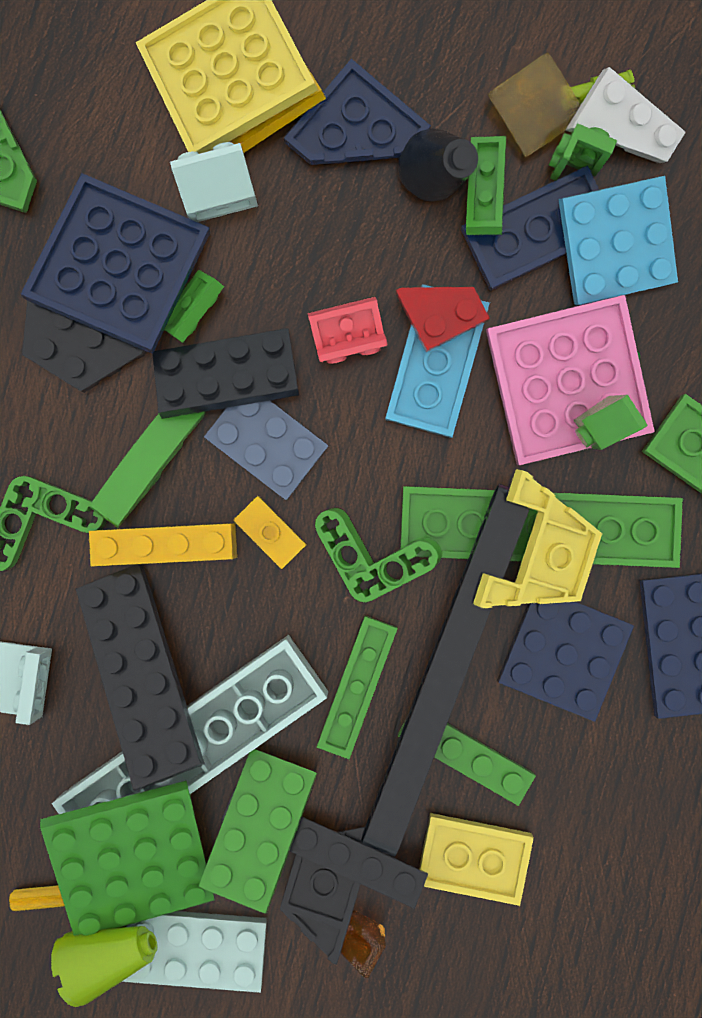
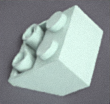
[170,142,258,222]

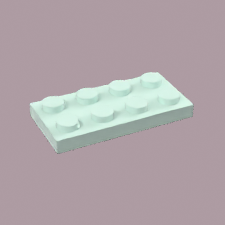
[122,911,267,993]

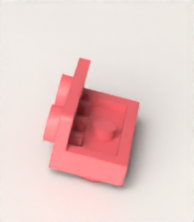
[308,297,388,364]

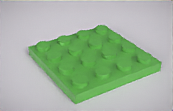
[40,780,214,936]

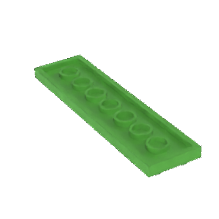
[400,486,683,568]

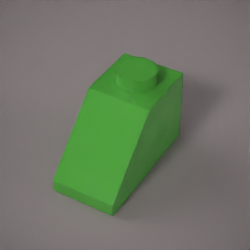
[574,395,648,450]

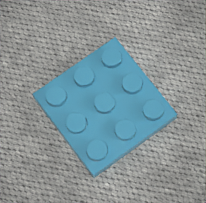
[558,176,678,305]

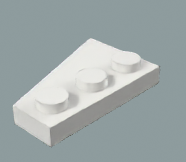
[566,67,685,163]

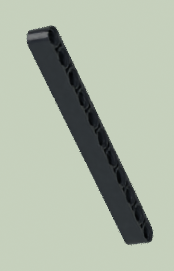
[361,483,530,857]

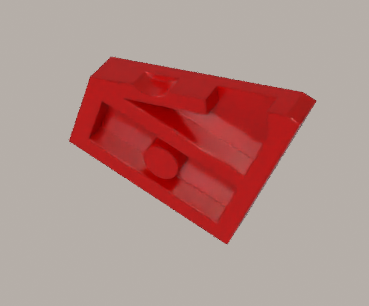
[395,287,490,352]

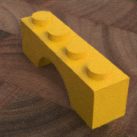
[89,523,237,566]

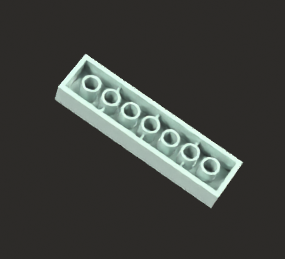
[52,635,328,814]

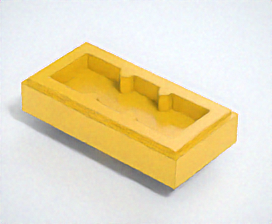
[234,496,306,569]

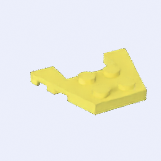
[473,469,602,608]

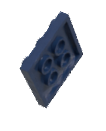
[497,602,634,722]

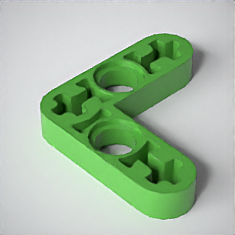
[0,476,107,571]
[315,508,442,602]

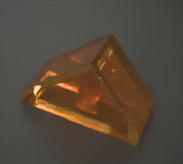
[341,910,386,978]

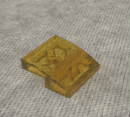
[487,52,581,157]

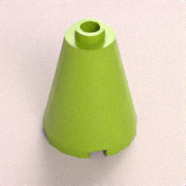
[51,926,158,1007]

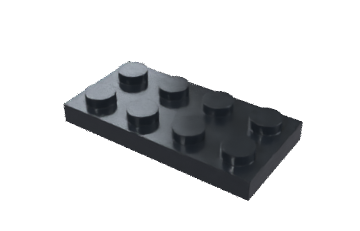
[152,328,299,419]

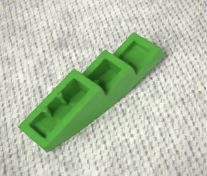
[90,412,205,528]

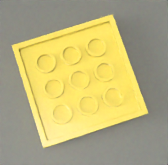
[136,0,318,154]

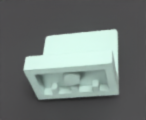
[0,641,52,725]

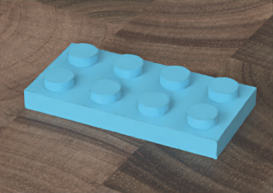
[385,284,490,438]

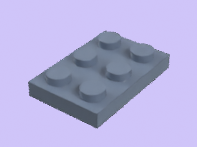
[204,400,329,500]

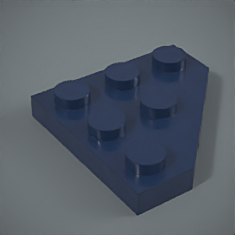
[284,59,431,165]

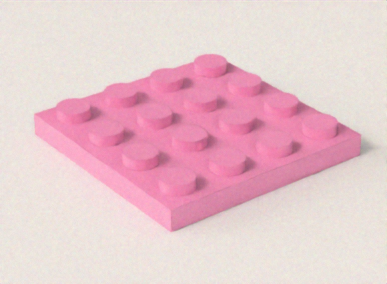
[486,295,655,465]

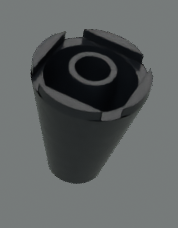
[398,129,478,202]

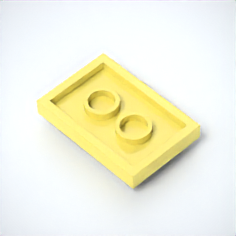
[419,813,534,906]

